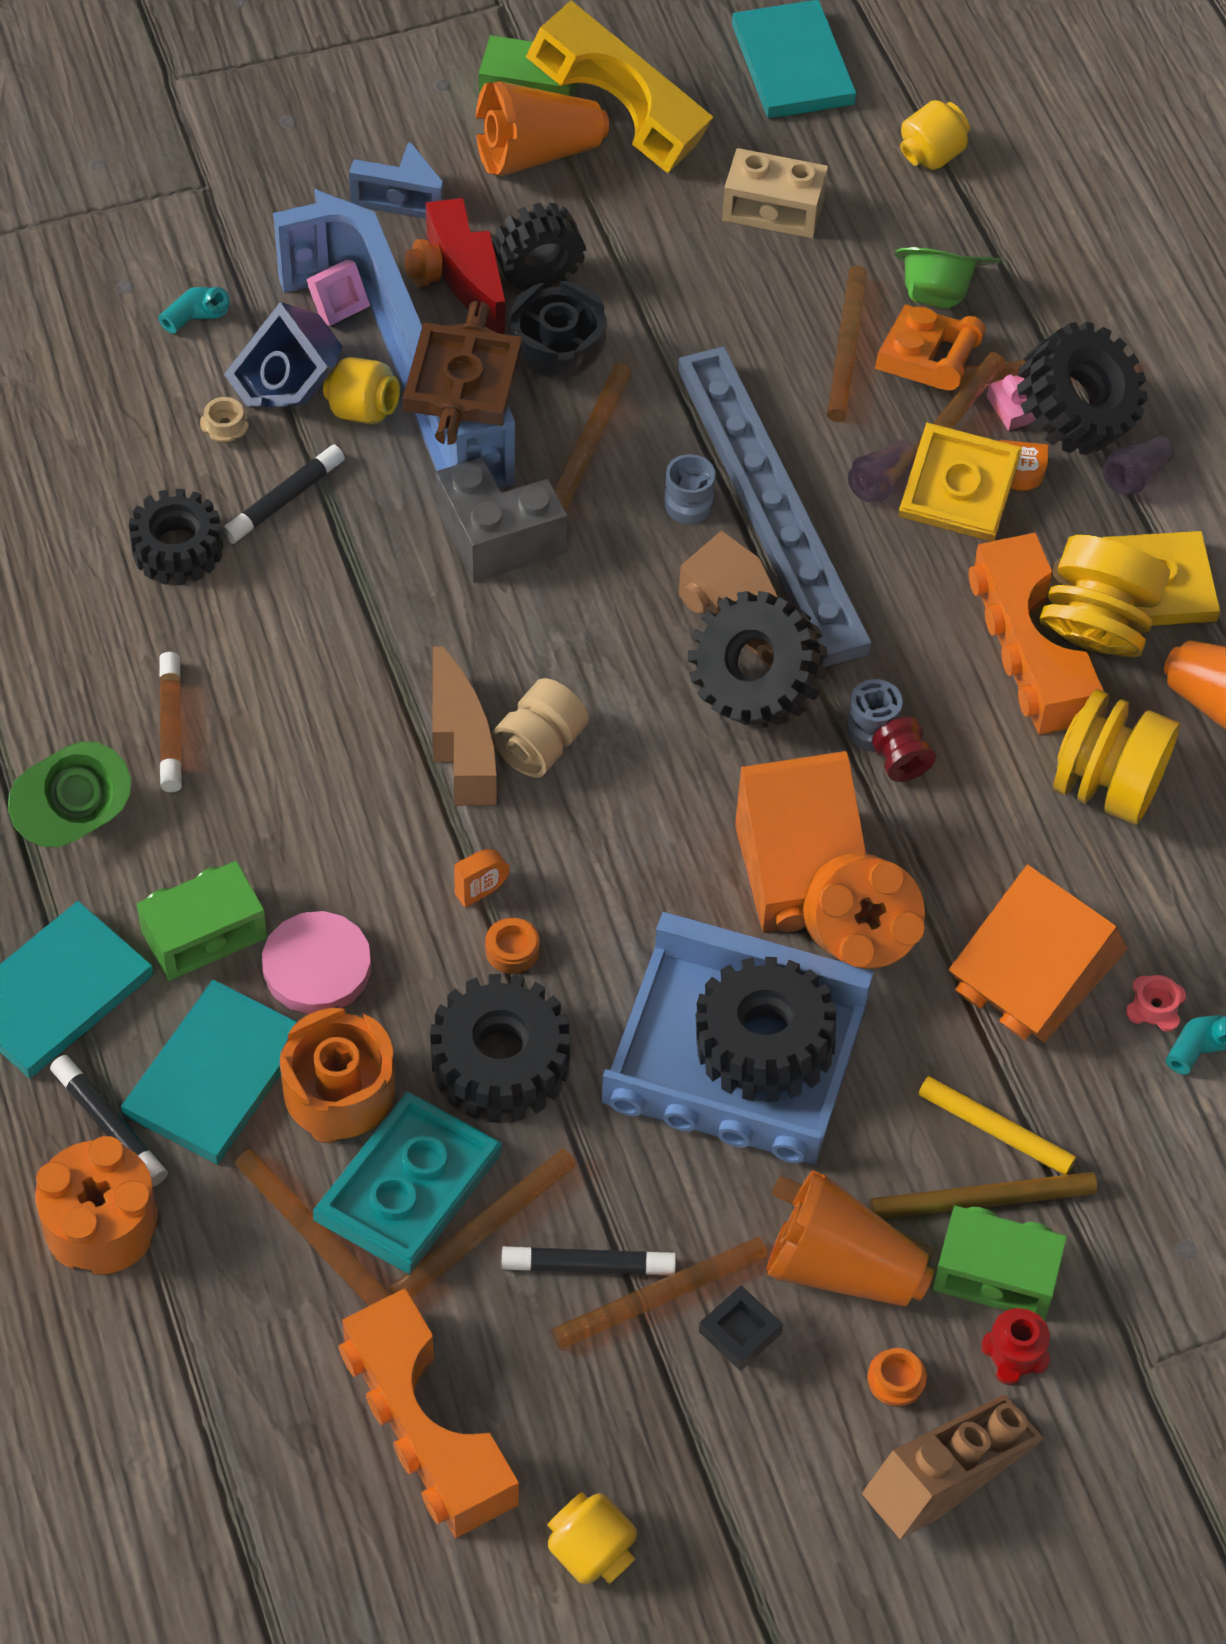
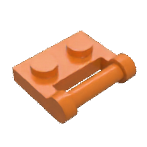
[875,304,986,391]

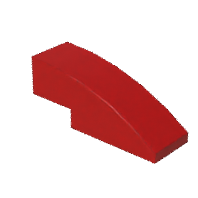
[425,198,505,334]

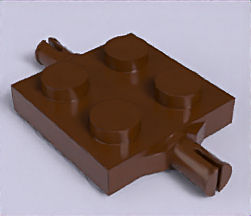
[403,301,522,445]

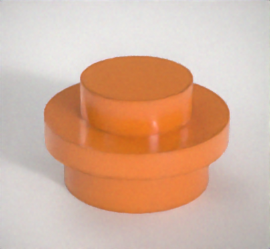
[405,239,442,288]
[867,1348,927,1407]

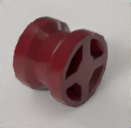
[872,717,936,782]

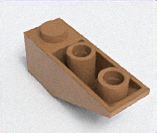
[679,530,778,668]
[861,1394,1043,1539]

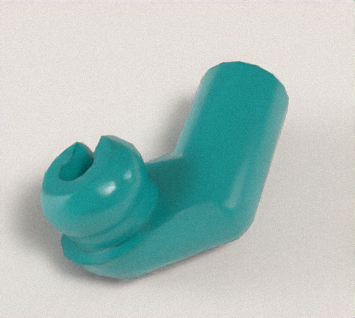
[158,286,231,334]
[1165,1015,1226,1075]

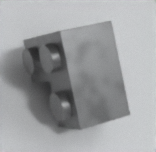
[435,457,567,583]

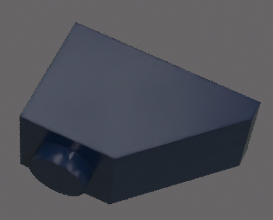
[224,302,342,408]

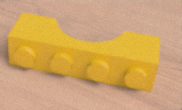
[526,0,713,174]

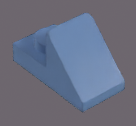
[349,143,443,219]

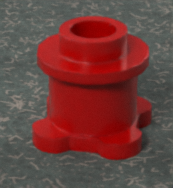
[981,1308,1050,1385]

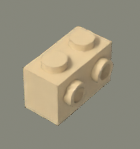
[722,148,828,238]

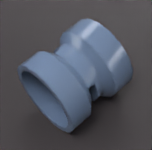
[664,454,716,524]
[846,679,903,751]

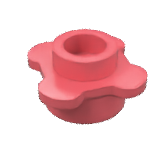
[1126,975,1186,1032]

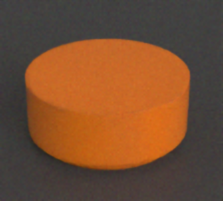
[485,918,540,974]

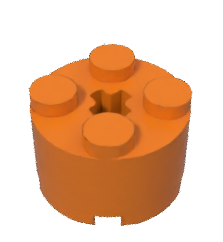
[803,853,925,969]
[280,1008,396,1143]
[35,1136,158,1275]

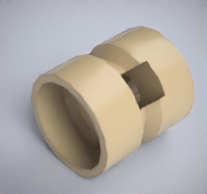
[491,678,589,778]

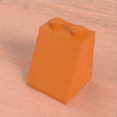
[735,751,870,933]
[949,864,1128,1043]

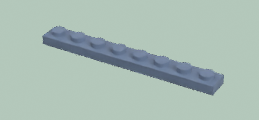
[678,346,871,667]

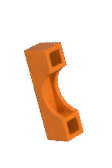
[968,532,1104,735]
[338,1288,519,1539]

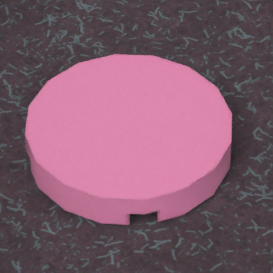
[262,911,371,1014]

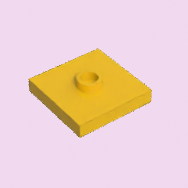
[899,422,1022,541]
[1103,531,1220,626]

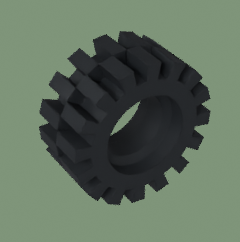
[493,202,586,291]
[129,489,223,585]

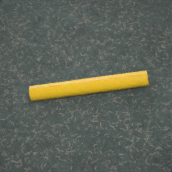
[918,1076,1077,1175]

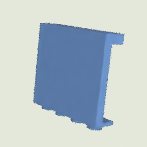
[602,912,874,1165]

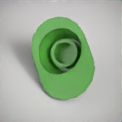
[895,247,1002,309]
[8,741,131,848]

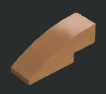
[432,646,497,805]

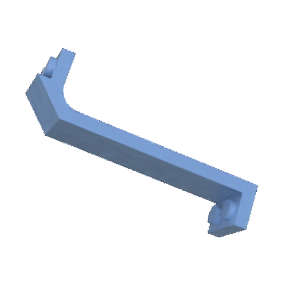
[273,189,515,489]

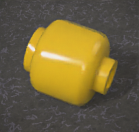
[900,100,970,170]
[323,357,400,425]
[547,1492,637,1585]

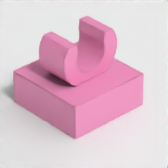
[306,259,370,326]
[987,374,1036,431]

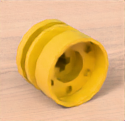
[1040,535,1170,658]
[1053,689,1181,826]

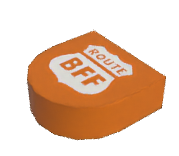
[999,440,1049,491]
[454,849,510,907]

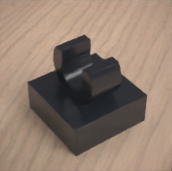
[699,1285,783,1371]

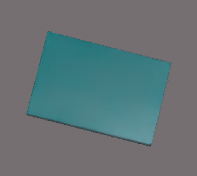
[732,0,856,119]
[0,901,153,1079]
[121,980,297,1165]
[313,1091,503,1275]

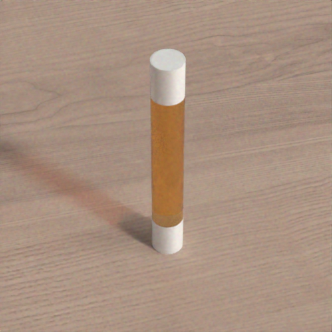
[160,652,182,792]

